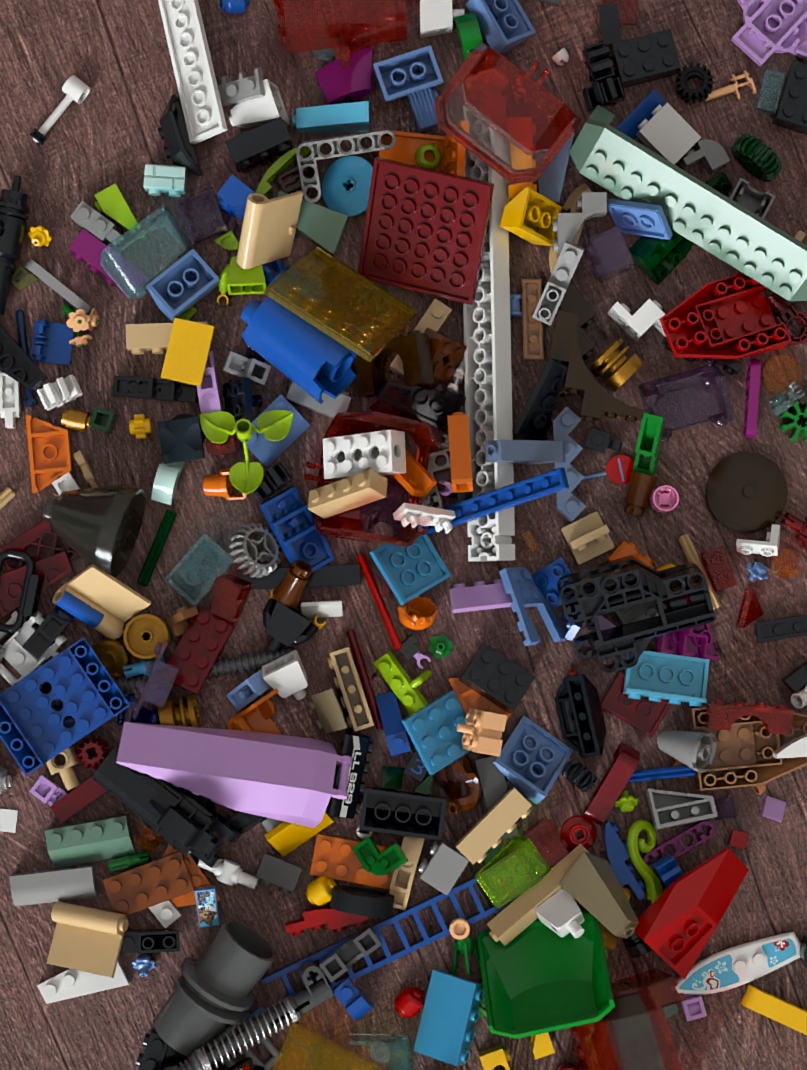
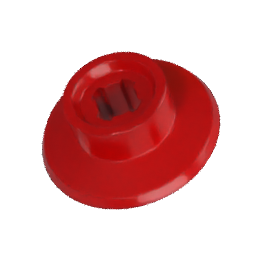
[560,815,597,851]

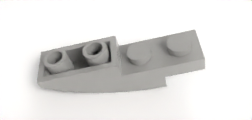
[532,241,585,326]

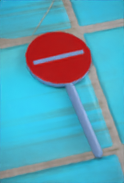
[583,455,634,485]

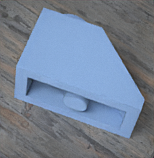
[226,669,271,711]

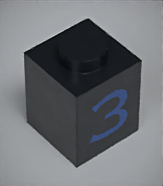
[403,749,427,782]

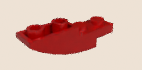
[285,906,369,936]

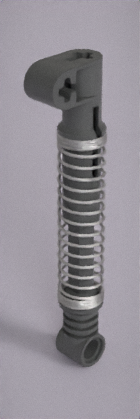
[163,962,334,1070]

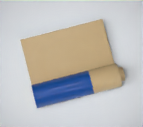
[52,564,151,640]

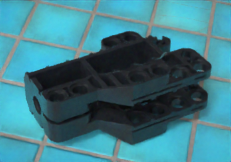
[557,555,716,673]
[92,745,242,868]

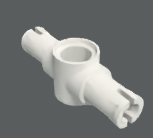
[198,859,259,889]

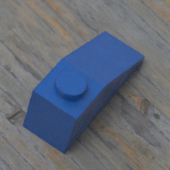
[375,691,411,756]

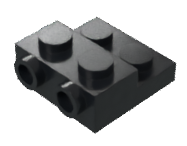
[136,1029,187,1070]

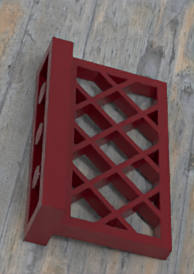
[0,507,91,571]

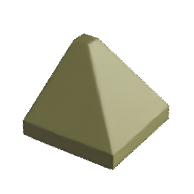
[11,264,38,290]

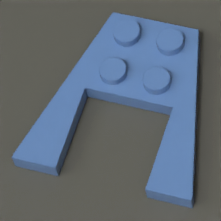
[499,567,567,646]

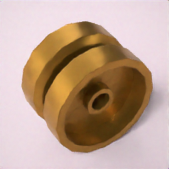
[123,614,171,659]

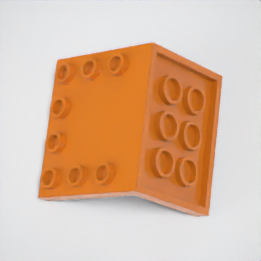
[379,123,467,177]

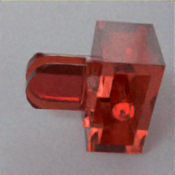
[524,818,569,868]

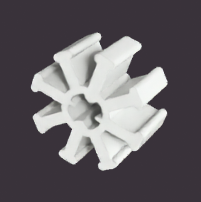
[37,375,83,411]

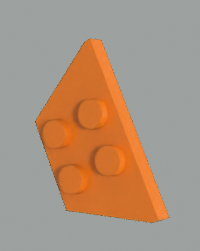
[25,415,73,494]
[448,678,512,721]
[162,844,221,908]

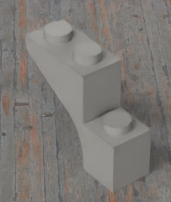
[552,192,607,258]

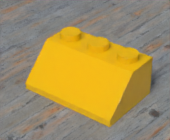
[500,187,562,246]

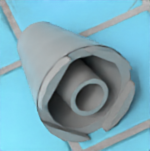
[657,730,717,773]

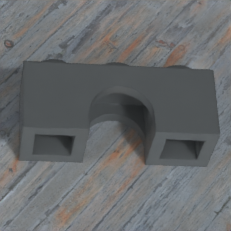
[319,924,382,982]

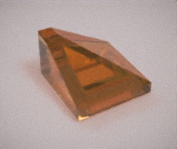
[135,827,163,853]

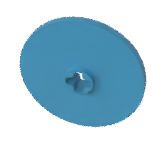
[322,156,373,217]

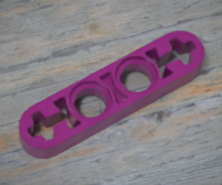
[743,359,761,438]
[642,820,715,870]

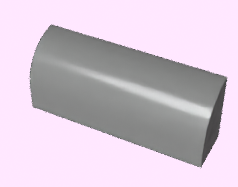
[9,864,98,907]

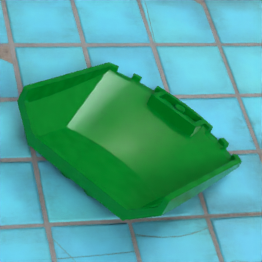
[477,904,615,1039]

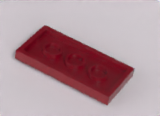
[161,605,236,696]

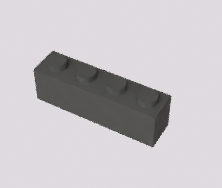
[474,755,521,839]

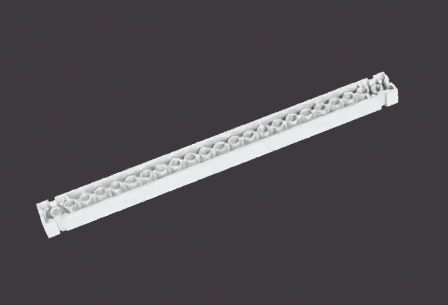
[459,68,515,562]

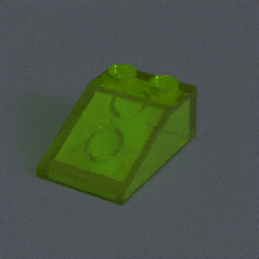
[474,837,551,909]

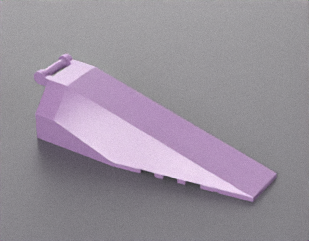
[116,722,353,828]

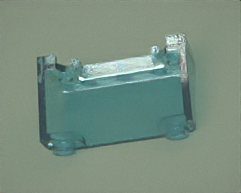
[99,206,193,301]

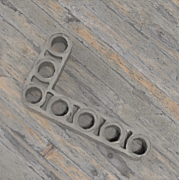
[296,129,396,203]

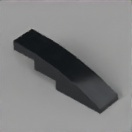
[112,376,198,403]

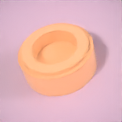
[449,918,470,940]

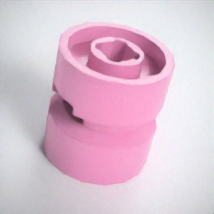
[649,485,679,513]

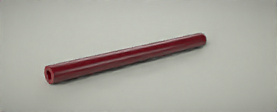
[346,629,383,729]

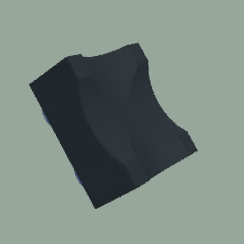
[157,416,205,464]

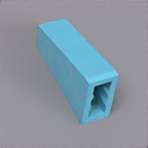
[292,101,370,133]

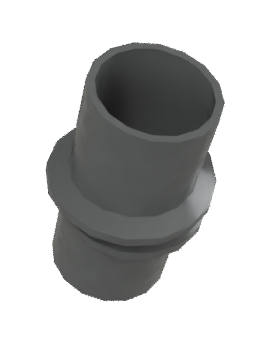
[153,919,276,1057]

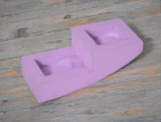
[29,775,69,806]
[674,976,707,1022]

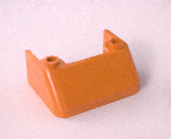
[228,688,282,735]

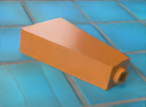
[447,412,473,493]

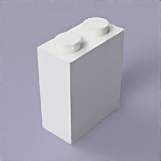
[635,102,701,165]

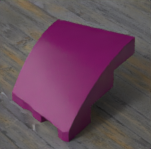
[315,47,375,105]
[656,623,720,661]

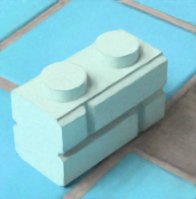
[143,164,188,197]

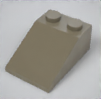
[309,686,348,734]

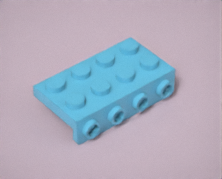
[623,651,710,707]

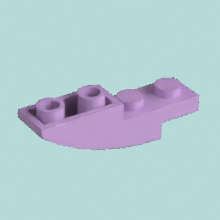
[196,351,223,413]

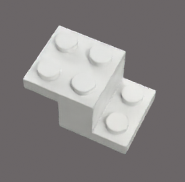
[607,298,666,342]

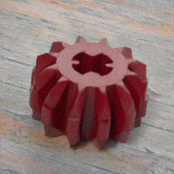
[76,735,111,770]

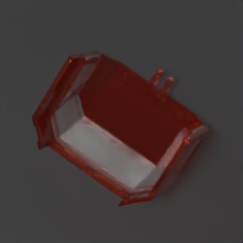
[434,43,581,185]

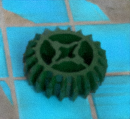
[731,134,782,182]

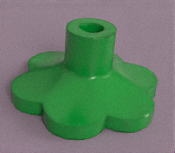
[428,634,453,659]

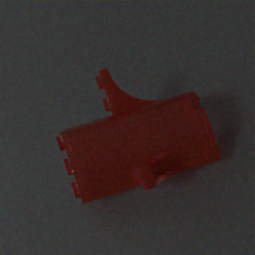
[274,0,407,67]

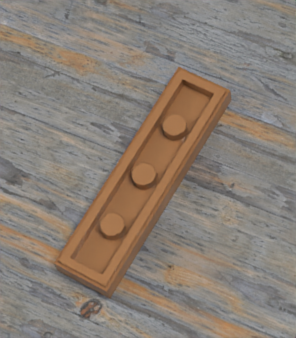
[521,279,544,360]

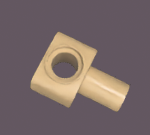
[46,745,80,791]

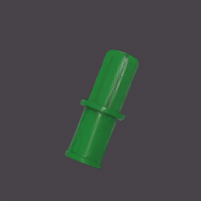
[108,850,150,872]

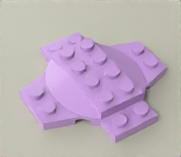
[731,0,807,67]

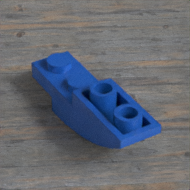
[603,820,646,901]

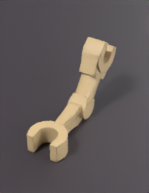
[73,450,110,505]

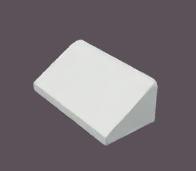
[301,600,343,618]

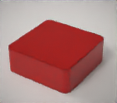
[728,829,748,849]

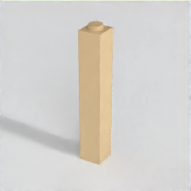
[487,843,589,946]

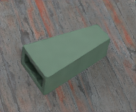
[273,191,348,258]

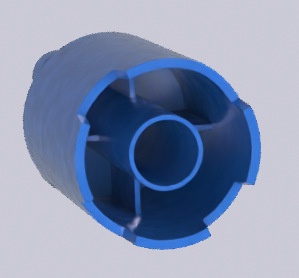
[241,272,373,404]

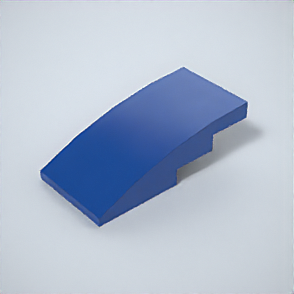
[259,486,335,572]

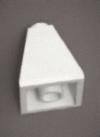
[229,79,291,128]

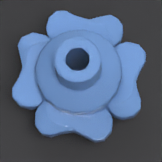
[747,562,769,582]
[132,954,156,977]

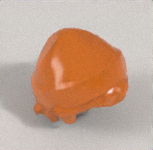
[397,596,438,631]

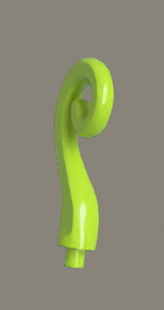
[627,819,663,903]

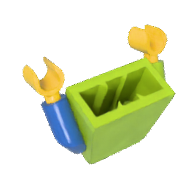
[217,256,275,306]

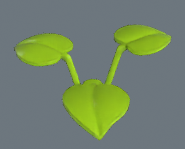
[200,410,294,494]

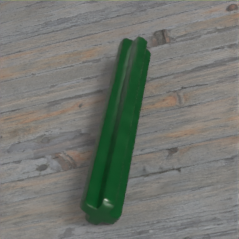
[137,510,177,587]

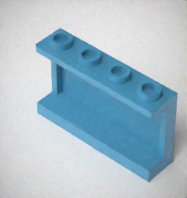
[413,969,484,1067]

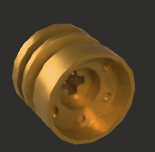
[590,338,645,392]
[158,694,202,728]

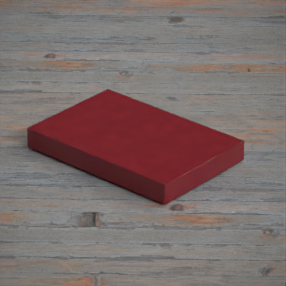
[600,671,672,737]

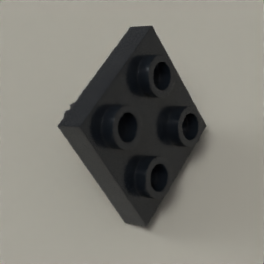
[222,378,263,422]

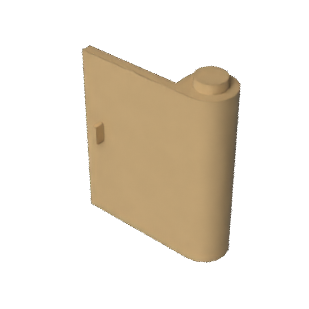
[236,191,303,269]
[47,901,129,978]

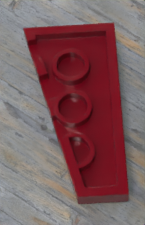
[0,550,73,618]

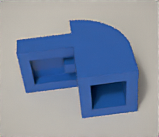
[332,977,374,1021]

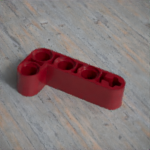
[583,742,640,825]

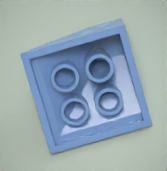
[493,715,574,805]

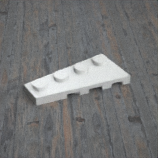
[37,960,130,1004]

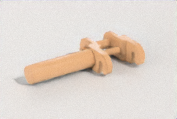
[704,70,757,102]

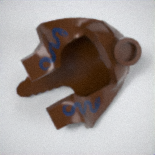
[436,756,482,815]

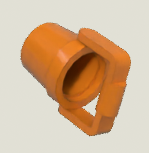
[203,468,247,500]

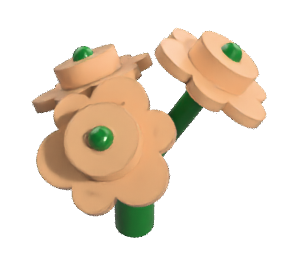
[62,304,99,347]

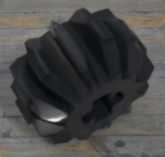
[561,759,597,792]

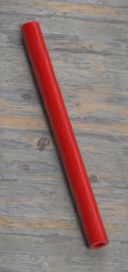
[357,554,403,650]

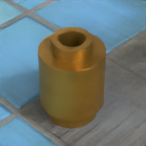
[61,408,92,432]

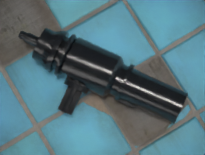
[0,175,29,315]

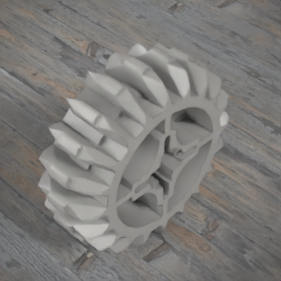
[229,523,282,578]

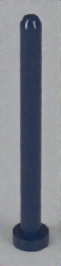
[16,310,38,407]

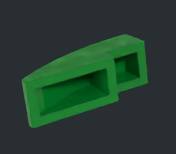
[632,412,664,476]

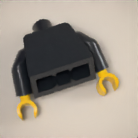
[263,589,326,652]

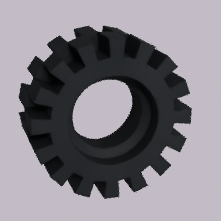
[676,63,713,104]

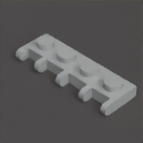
[217,67,265,107]

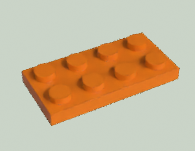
[310,833,394,890]

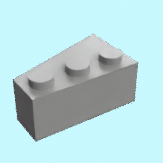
[645,788,718,830]

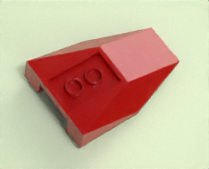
[659,273,792,359]
[634,847,749,980]

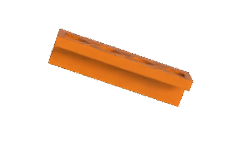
[381,428,437,498]

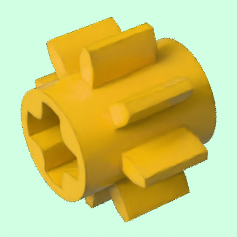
[129,414,152,439]

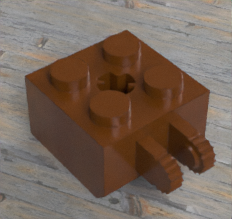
[424,328,467,389]

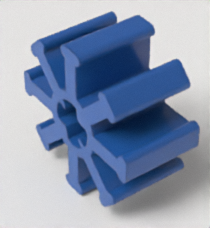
[652,853,683,889]

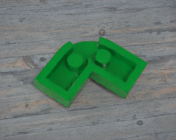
[352,837,409,876]

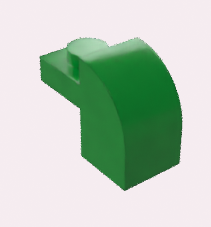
[455,13,484,64]

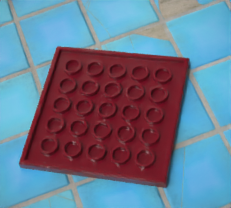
[357,157,494,305]

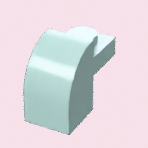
[151,461,184,505]

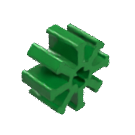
[779,401,807,443]

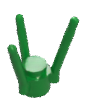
[451,936,482,976]

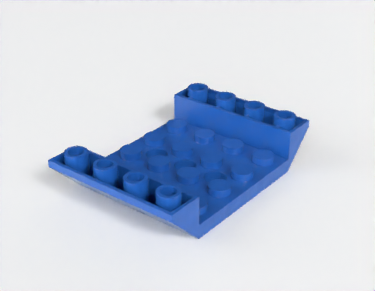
[0,637,131,776]

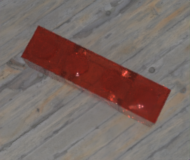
[705,700,793,735]

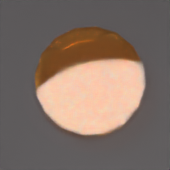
[761,355,802,395]

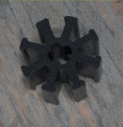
[582,41,615,83]
[582,77,626,112]
[253,461,293,502]

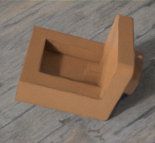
[166,606,199,637]

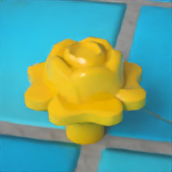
[28,225,52,247]

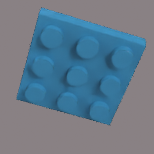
[370,525,452,606]
[402,690,469,775]

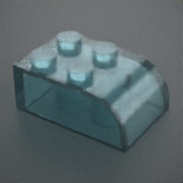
[164,533,235,606]

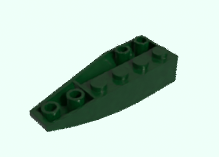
[627,172,732,285]

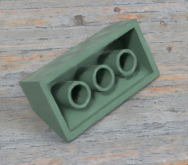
[44,813,136,869]

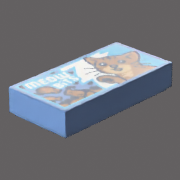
[194,885,220,928]

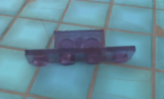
[129,638,179,719]

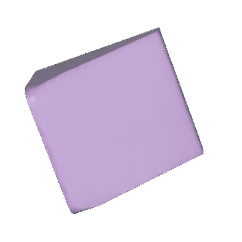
[760,795,786,823]

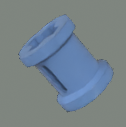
[510,294,522,317]

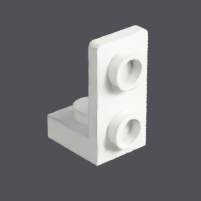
[736,524,781,557]

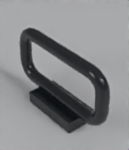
[0,550,44,633]

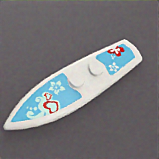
[671,932,801,995]

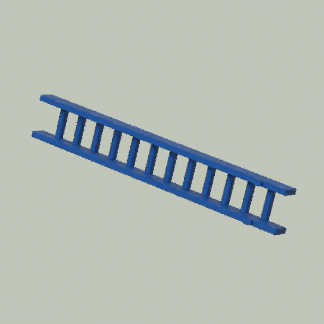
[263,862,520,996]

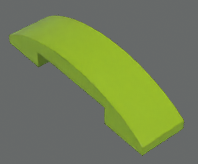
[256,146,311,197]

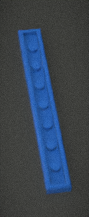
[425,467,569,535]

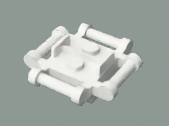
[0,610,67,688]

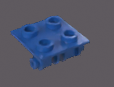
[30,319,74,365]
[531,557,574,610]

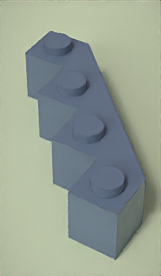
[551,406,586,523]

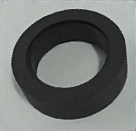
[330,886,394,918]

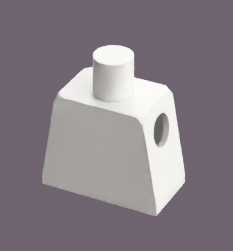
[419,0,464,38]
[262,650,308,700]
[534,888,584,938]

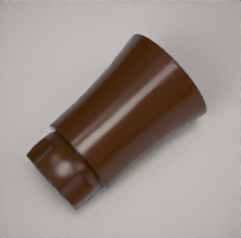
[624,470,658,517]
[273,560,312,608]

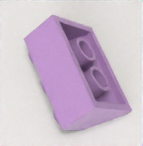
[449,579,513,613]

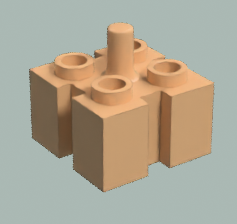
[457,708,507,757]

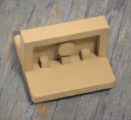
[561,512,614,565]

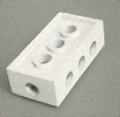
[323,429,406,481]

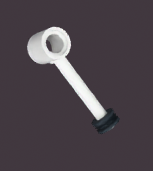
[29,75,91,145]

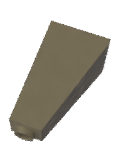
[559,852,639,939]

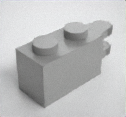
[70,201,126,248]

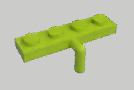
[373,651,432,715]

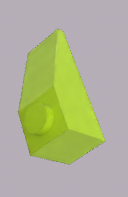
[94,183,147,242]

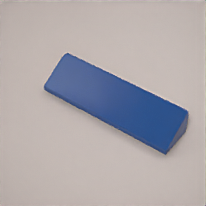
[615,89,666,140]

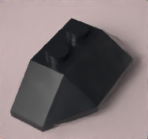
[157,94,203,176]
[554,674,606,758]

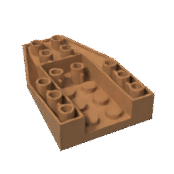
[688,703,807,791]

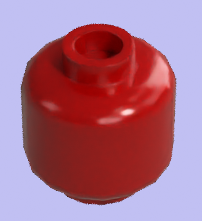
[394,986,425,1018]

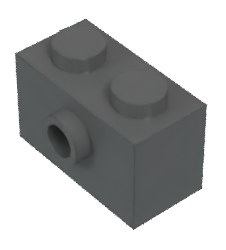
[256,852,307,894]

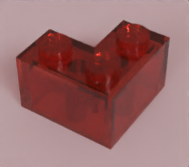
[210,574,253,622]

